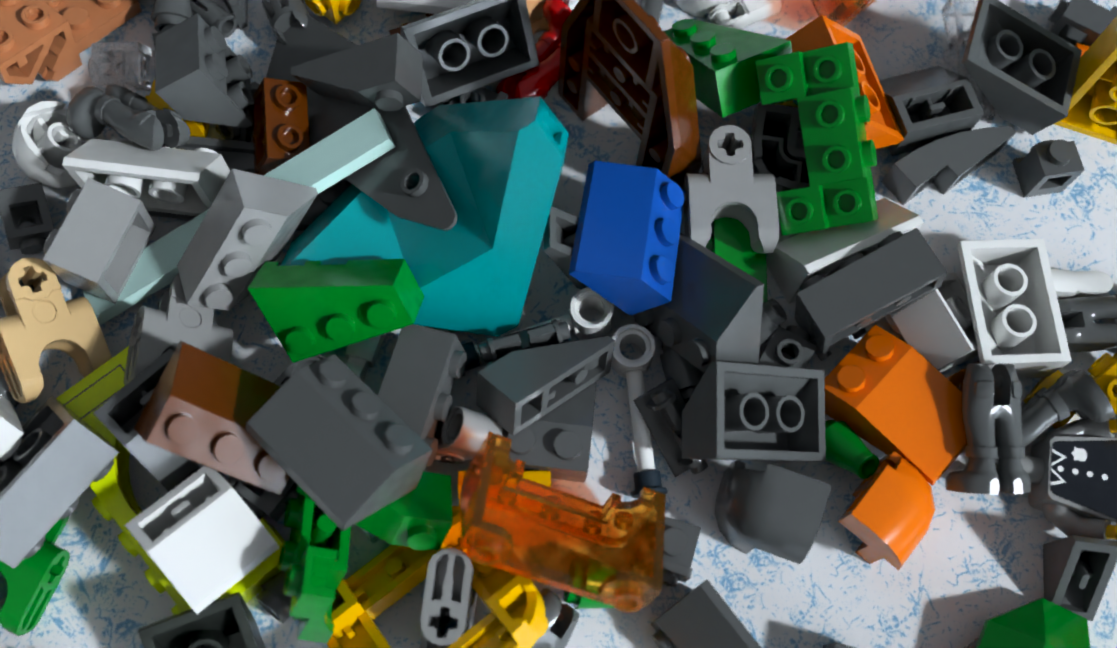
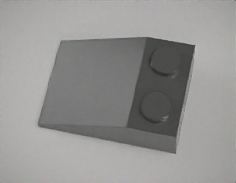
[962,0,1082,135]
[495,382,596,483]

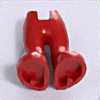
[496,0,572,100]

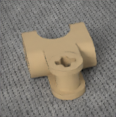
[0,257,112,403]

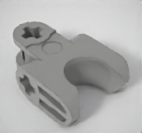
[683,125,779,253]
[124,273,233,386]
[420,548,478,648]

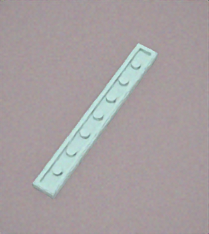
[83,108,396,325]

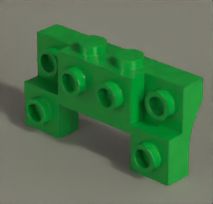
[755,42,878,236]
[278,493,351,643]

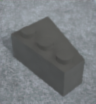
[795,228,947,361]

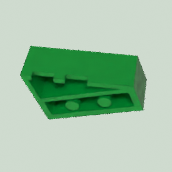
[664,19,793,118]

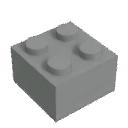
[43,177,156,304]

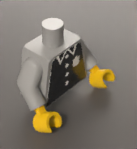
[1020,418,1117,540]

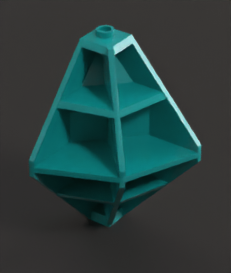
[280,96,569,336]

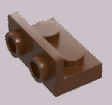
[252,77,310,175]

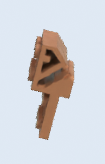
[0,0,141,85]

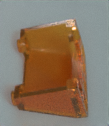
[460,432,666,613]

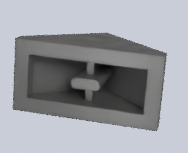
[1043,535,1117,621]

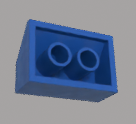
[568,161,685,316]

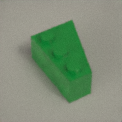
[248,259,424,363]

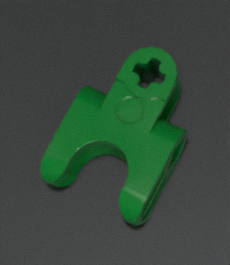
[0,515,70,636]

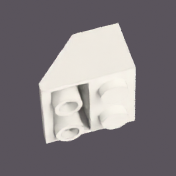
[125,466,280,614]

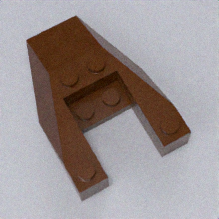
[558,0,702,189]

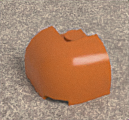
[838,451,935,570]

